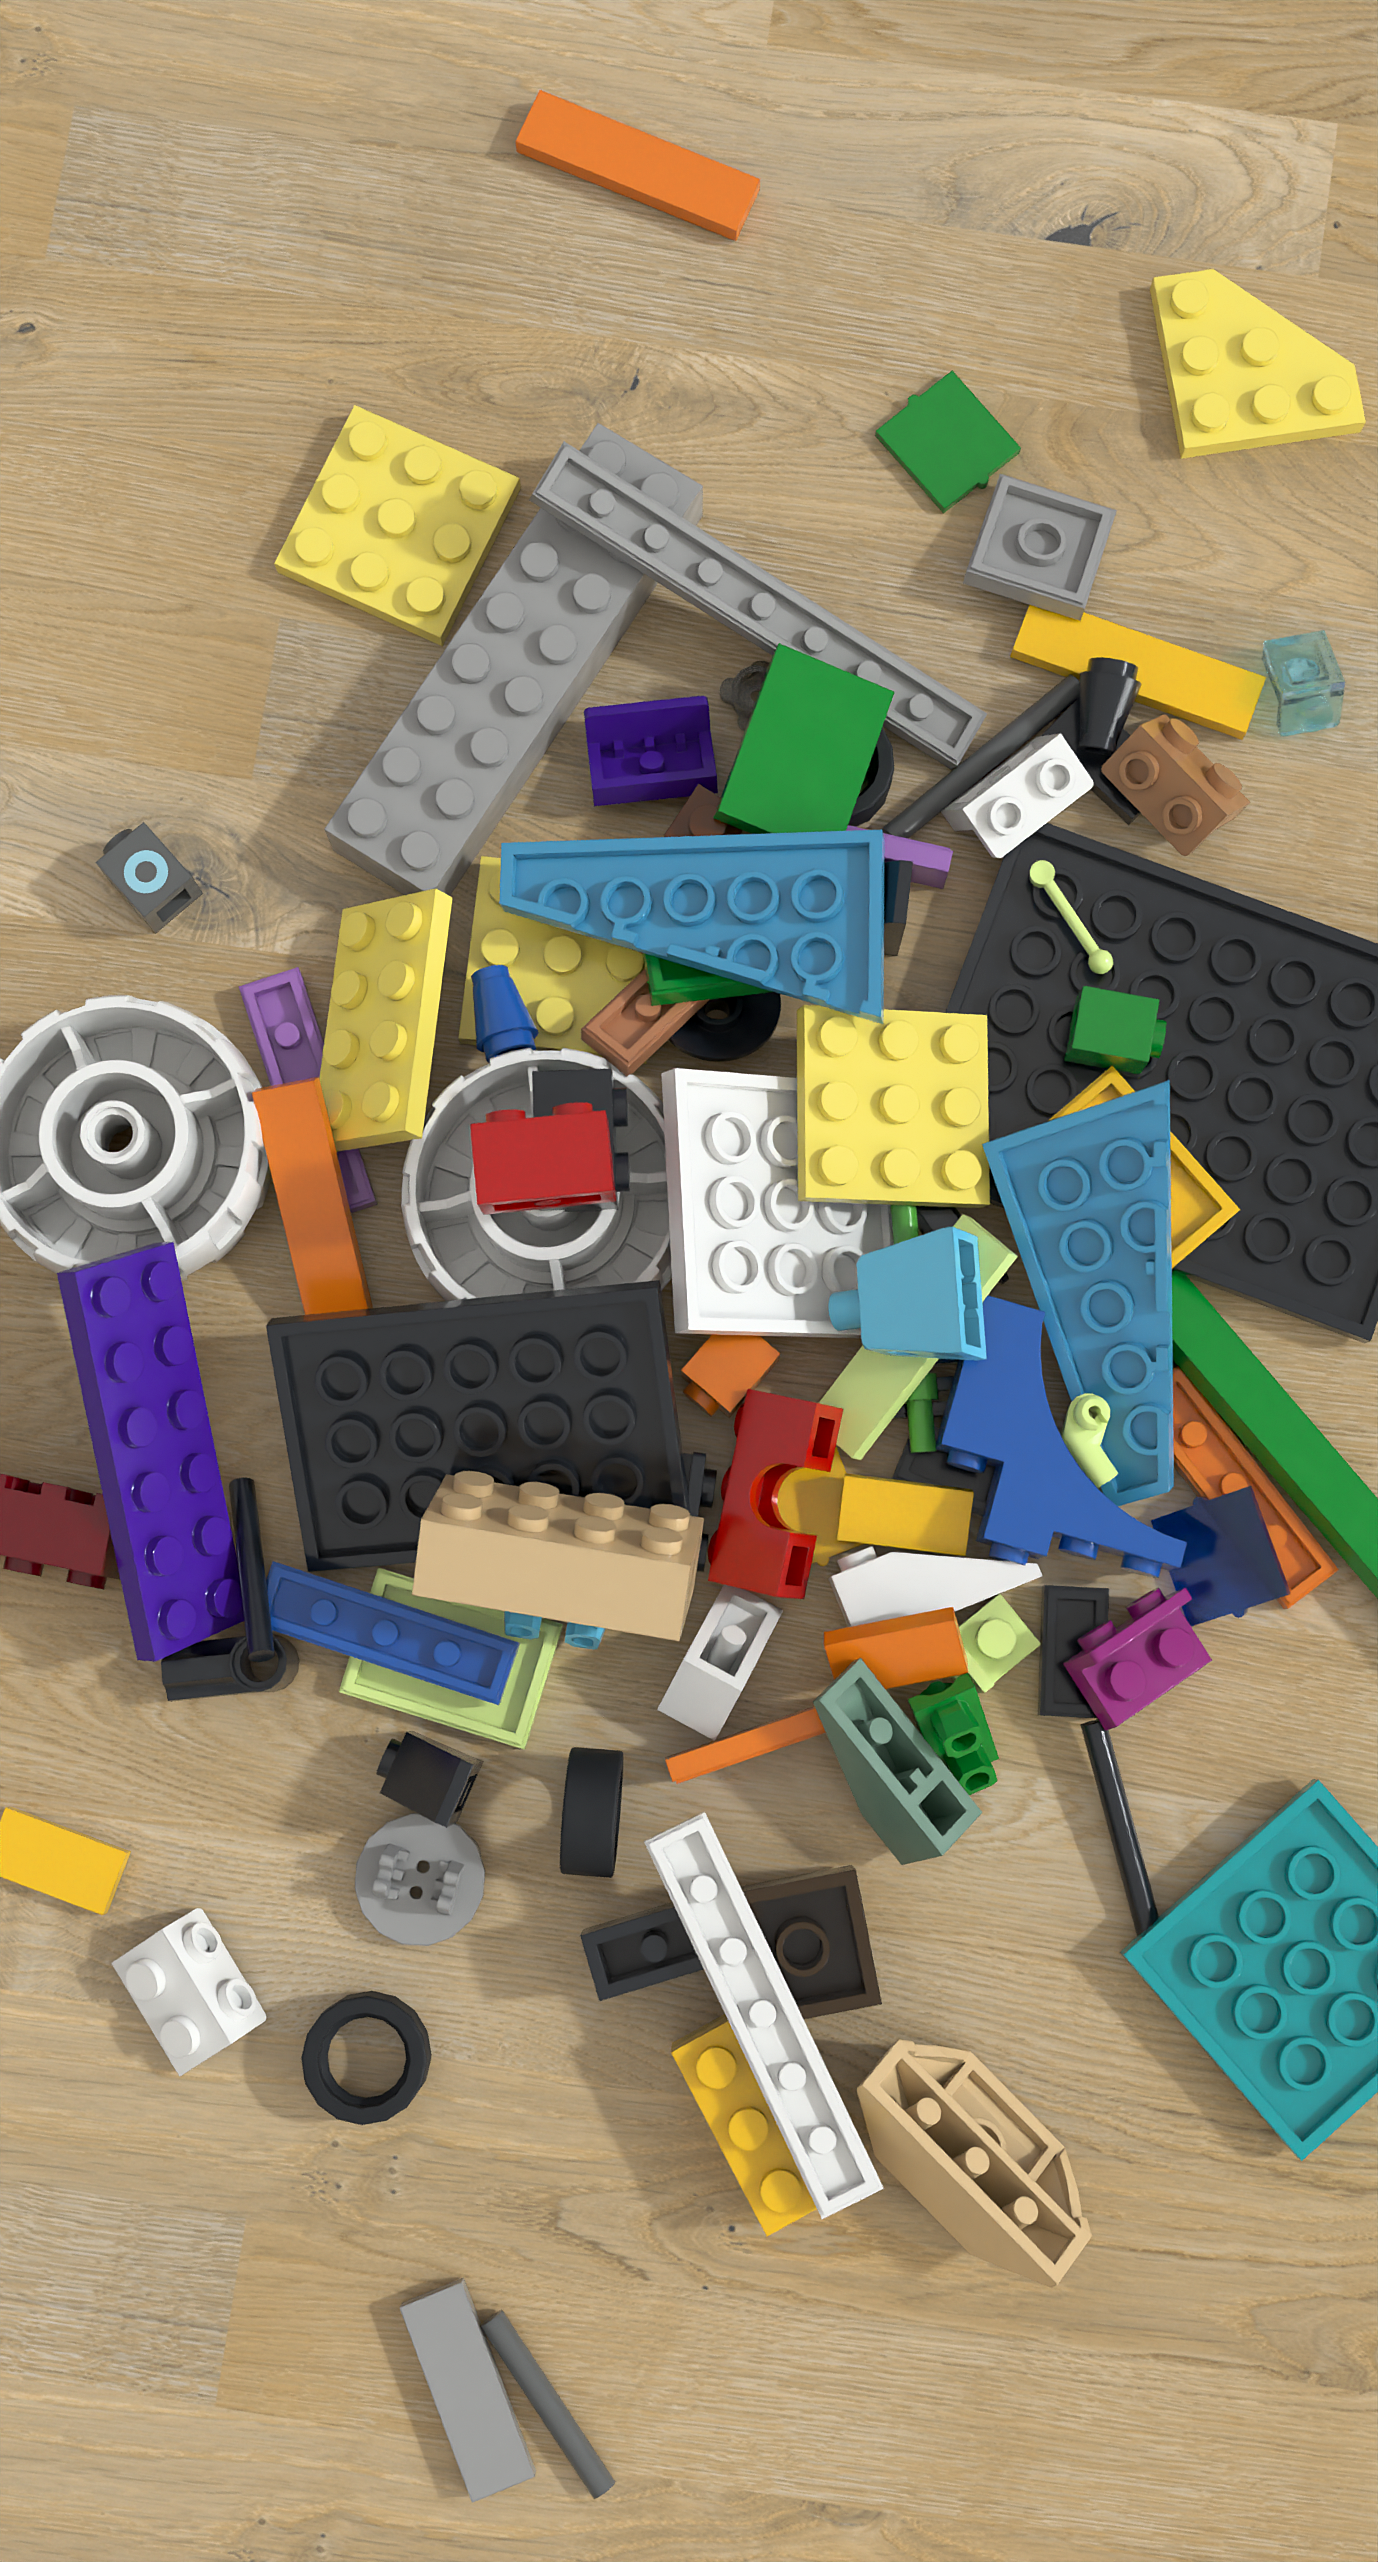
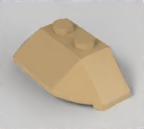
[856,2039,1092,2288]

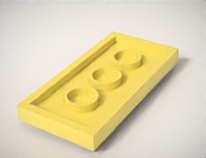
[319,888,452,1152]

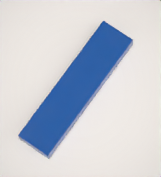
[266,1561,520,1705]

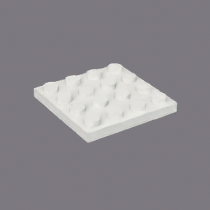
[661,1068,894,1338]

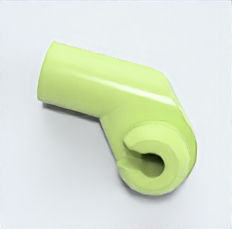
[1060,1393,1118,1488]

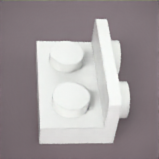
[941,733,1093,858]

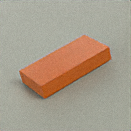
[824,1607,968,1689]

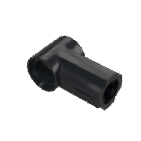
[161,1634,299,1702]

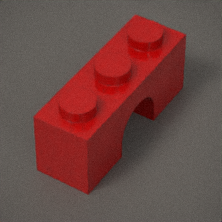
[707,1389,843,1599]

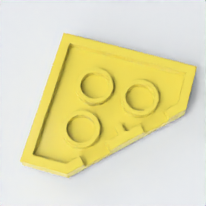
[1150,269,1366,459]

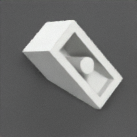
[657,1585,783,1741]

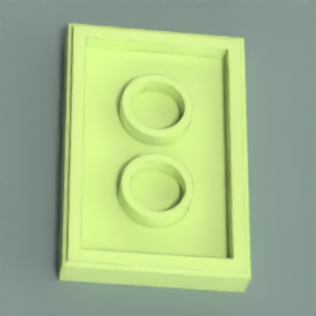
[339,1568,564,1749]

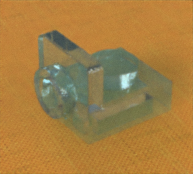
[1262,630,1345,736]

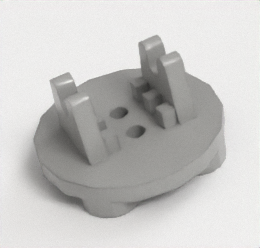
[355,1813,485,1946]

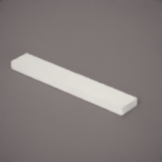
[644,1812,884,2219]

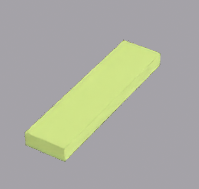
[819,1214,1018,1460]

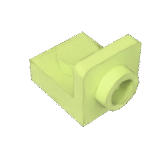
[951,1594,1041,1693]

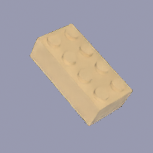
[412,1471,704,1641]

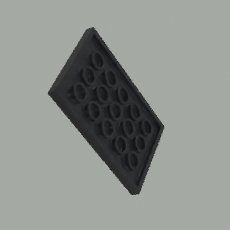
[266,1280,690,1572]

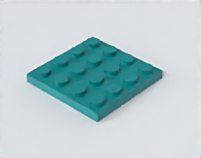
[1120,1779,1378,2161]

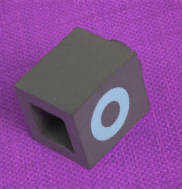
[95,822,203,933]

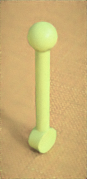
[1029,860,1113,974]

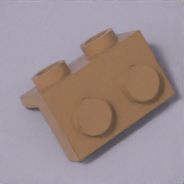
[1101,714,1251,856]

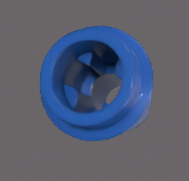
[471,965,539,1063]

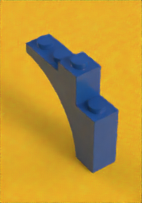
[936,1295,1187,1578]

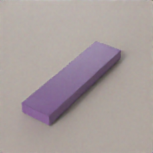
[239,967,378,1213]

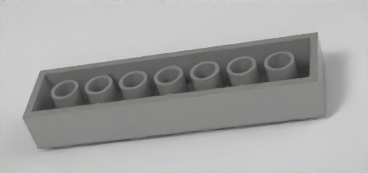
[324,423,703,896]

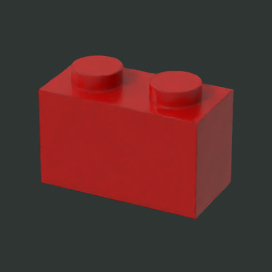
[470,1102,616,1215]

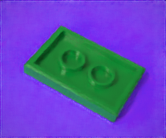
[713,643,895,834]

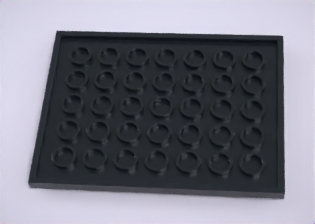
[945,823,1378,1344]

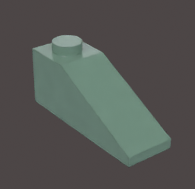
[813,1658,983,1865]

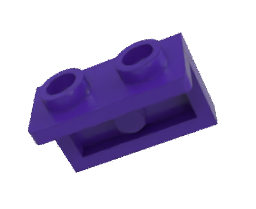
[584,696,718,806]

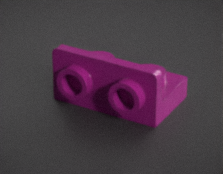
[1063,1587,1212,1731]

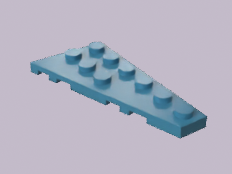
[499,830,885,1024]
[982,1080,1174,1507]

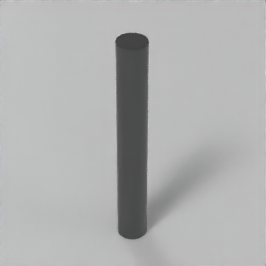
[480,2310,615,2499]

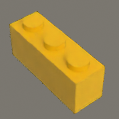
[671,2014,817,2236]

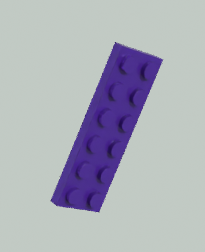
[57,1242,244,1662]

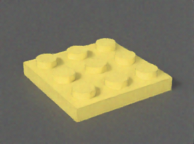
[274,405,521,647]
[458,856,647,1064]
[797,1005,990,1208]

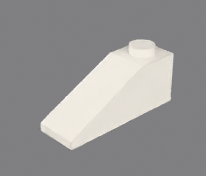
[829,1546,1043,1627]

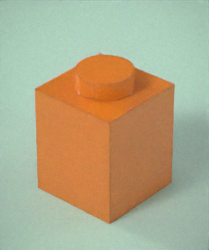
[681,1334,781,1418]

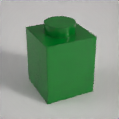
[1065,986,1167,1075]

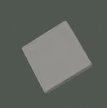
[963,474,1117,621]

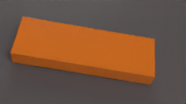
[665,1706,826,1784]

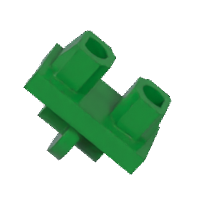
[907,1673,999,1796]

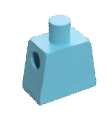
[828,1226,987,1361]

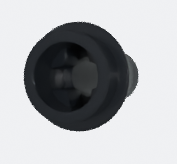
[1078,657,1142,755]

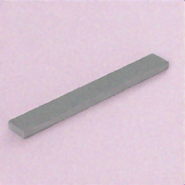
[529,441,987,770]

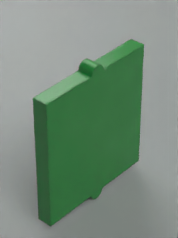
[875,370,1021,514]

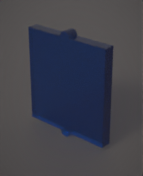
[1150,1486,1291,1627]

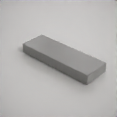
[400,2277,536,2503]

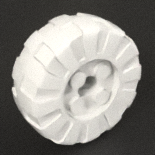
[0,995,272,1281]
[401,1048,672,1301]

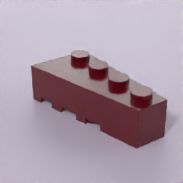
[0,1473,120,1590]

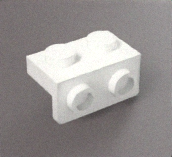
[111,1908,267,2077]

